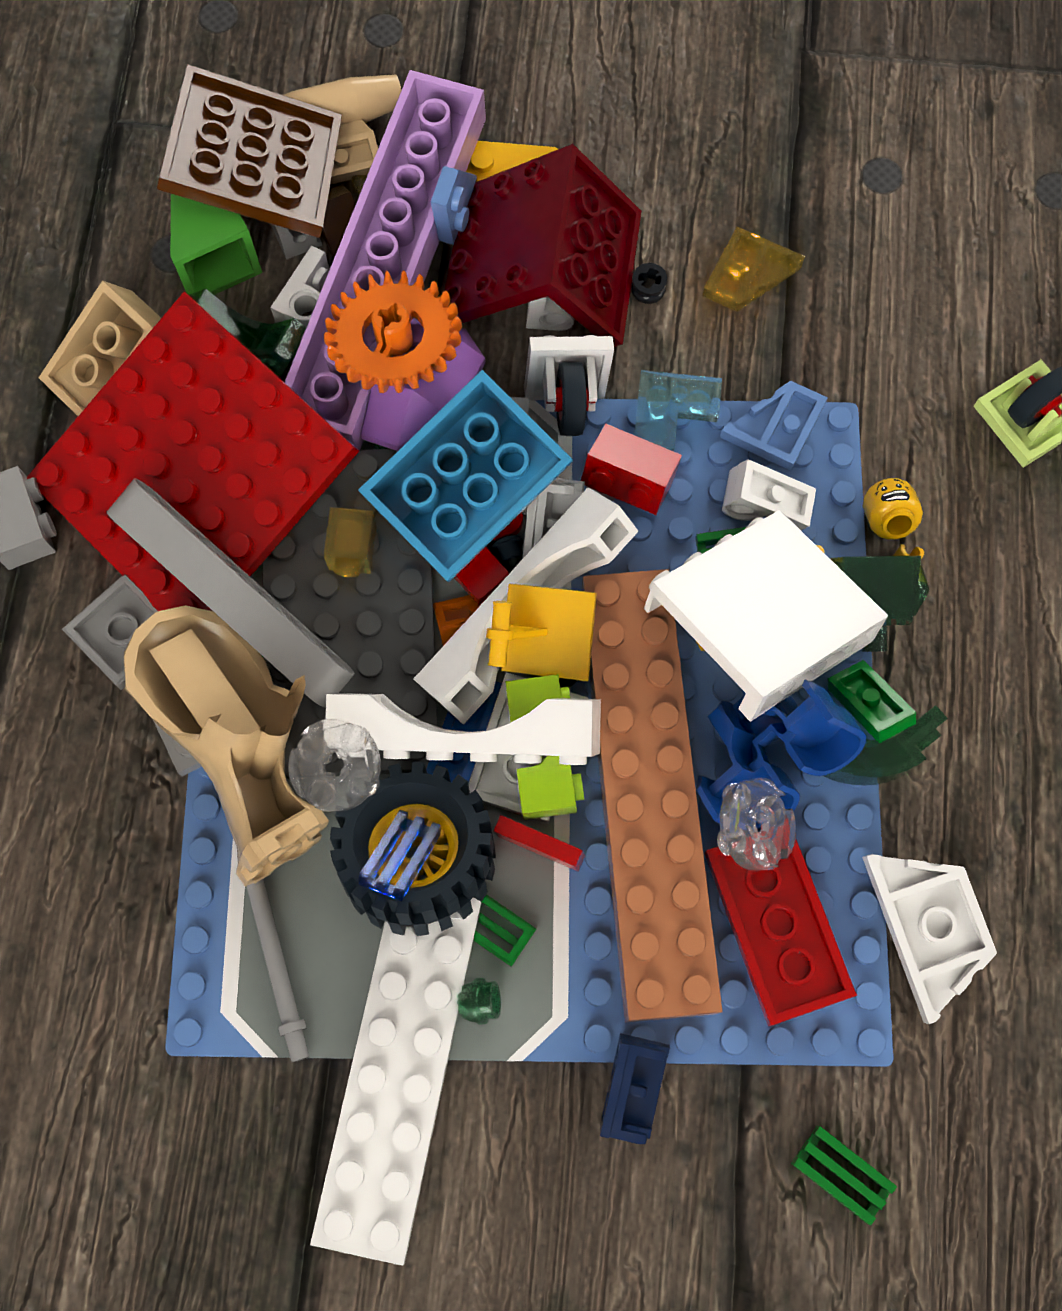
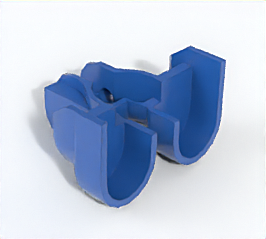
[696,679,866,833]

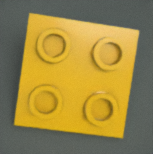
[486,583,597,681]

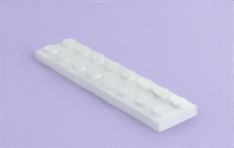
[310,874,482,1266]

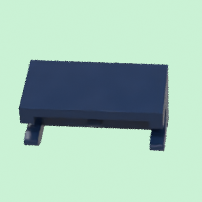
[600,1033,670,1144]

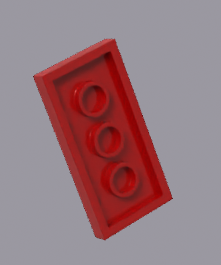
[704,822,857,1026]

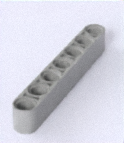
[107,478,355,708]

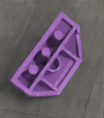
[361,318,485,451]

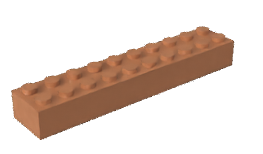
[581,569,723,1023]

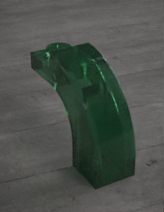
[190,289,306,376]
[823,705,948,786]

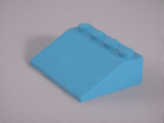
[358,370,573,583]

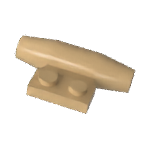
[284,74,402,185]

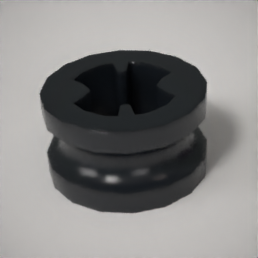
[631,263,668,304]

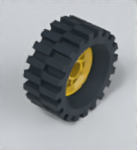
[330,762,496,936]

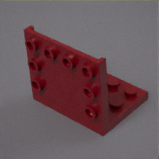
[445,144,642,347]

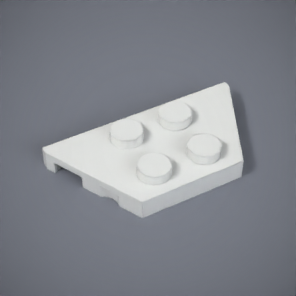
[862,854,997,1024]

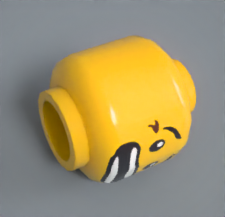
[862,478,923,540]

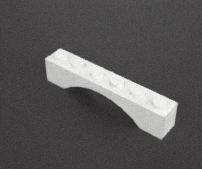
[413,487,638,725]
[325,693,601,765]

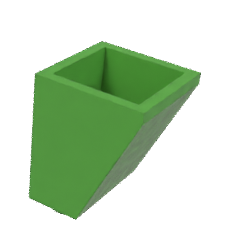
[170,194,263,302]

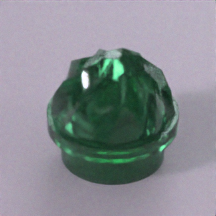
[456,978,501,1025]

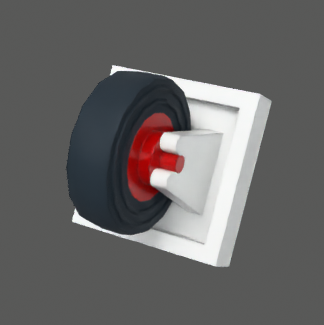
[524,335,614,436]

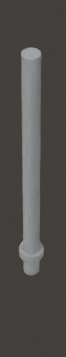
[247,879,309,1062]

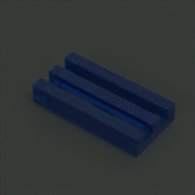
[359,810,441,902]

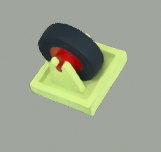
[974,359,1062,468]

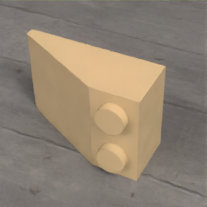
[39,280,161,416]

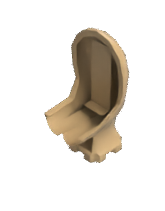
[124,605,329,887]

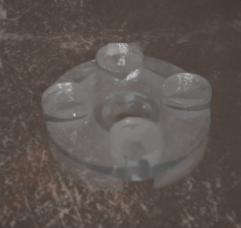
[288,719,381,812]
[717,777,796,871]

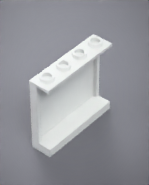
[644,510,888,722]

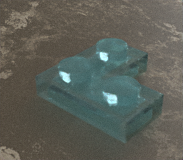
[634,370,722,452]

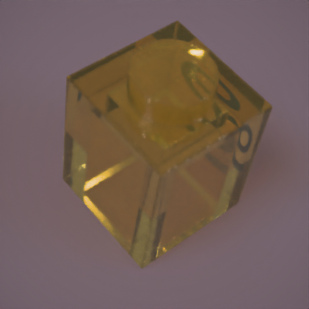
[324,507,377,577]

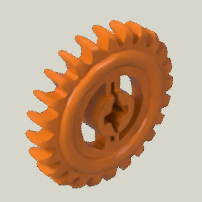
[324,270,462,393]

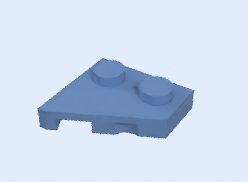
[431,166,477,245]
[720,381,828,471]

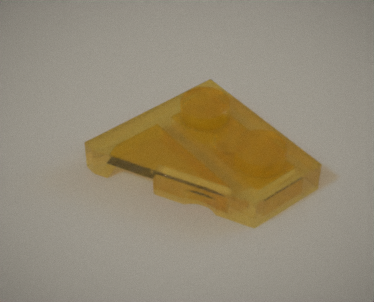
[702,226,805,312]

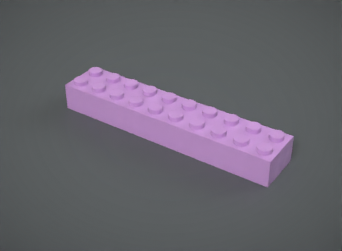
[285,70,486,450]

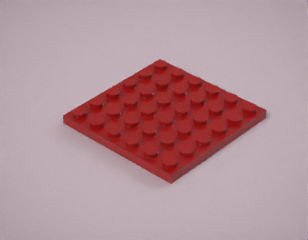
[27,292,359,611]

